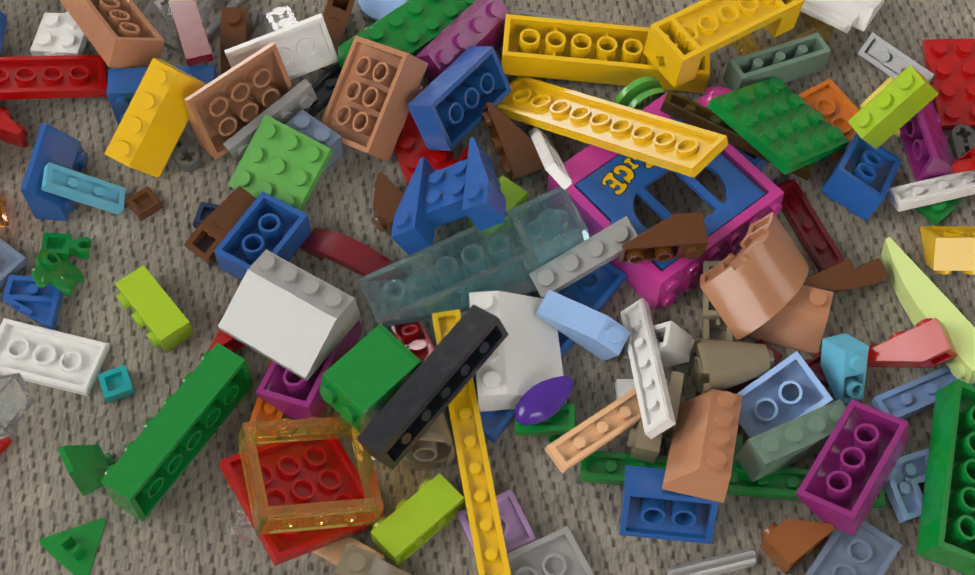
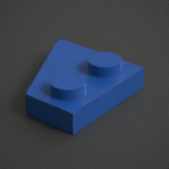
[2,275,64,330]

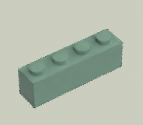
[723,33,831,90]
[736,399,846,482]

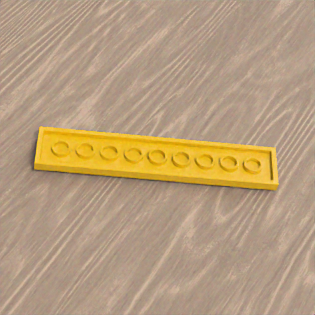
[496,76,728,178]

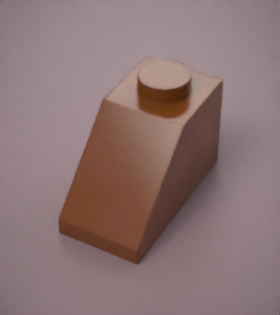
[760,519,835,574]

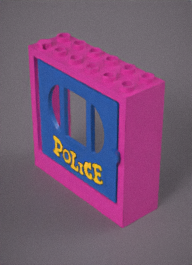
[547,90,784,311]

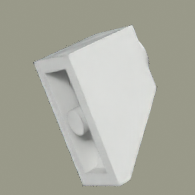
[623,321,693,367]

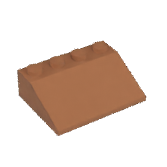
[321,35,428,162]
[184,42,293,160]

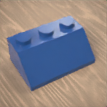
[21,123,88,221]
[619,465,719,544]

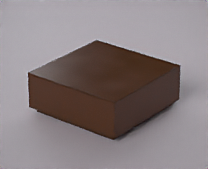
[125,186,164,221]

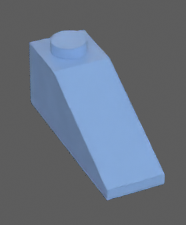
[535,290,631,361]

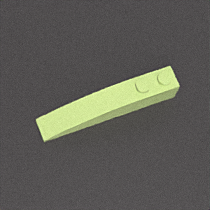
[881,237,975,385]

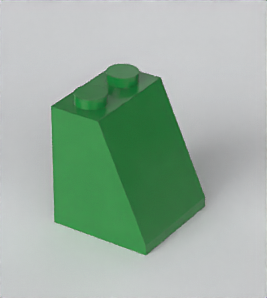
[319,324,422,431]

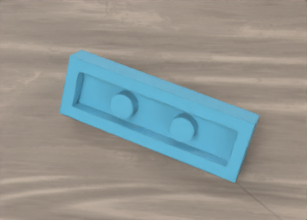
[41,162,126,215]

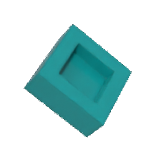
[97,365,135,404]

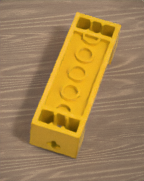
[643,0,805,88]

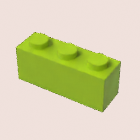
[848,65,939,149]
[115,265,194,353]
[371,473,465,567]

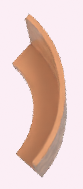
[700,212,809,339]

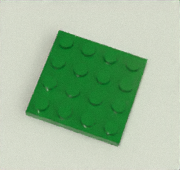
[707,77,850,175]

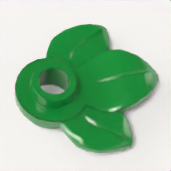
[32,250,84,297]

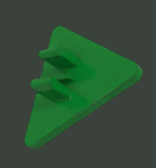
[39,518,106,575]

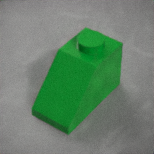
[57,444,115,496]

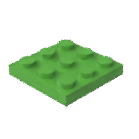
[228,114,334,211]

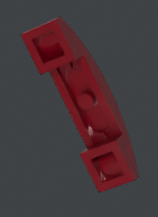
[300,228,407,296]

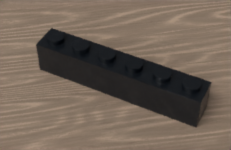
[356,304,509,470]

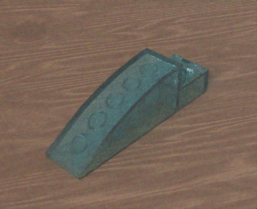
[358,186,589,327]

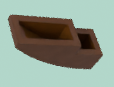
[803,258,889,292]

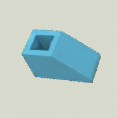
[820,333,869,404]

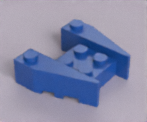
[391,137,506,257]

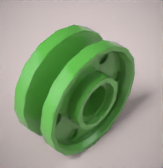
[613,76,667,110]

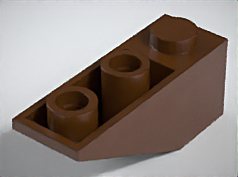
[321,0,355,71]
[481,102,544,182]
[184,186,257,266]
[618,212,708,264]

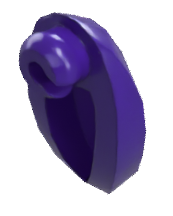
[515,376,573,425]

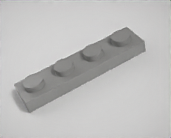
[223,79,318,162]
[529,216,638,298]

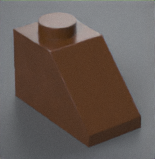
[373,172,404,236]

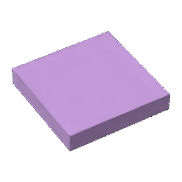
[456,489,537,554]

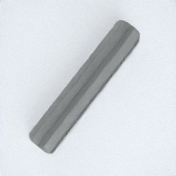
[666,548,757,575]

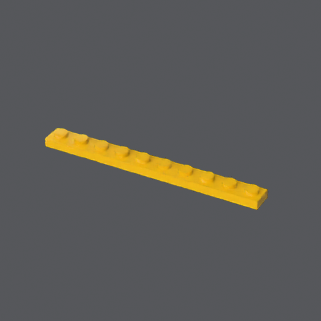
[431,309,511,575]

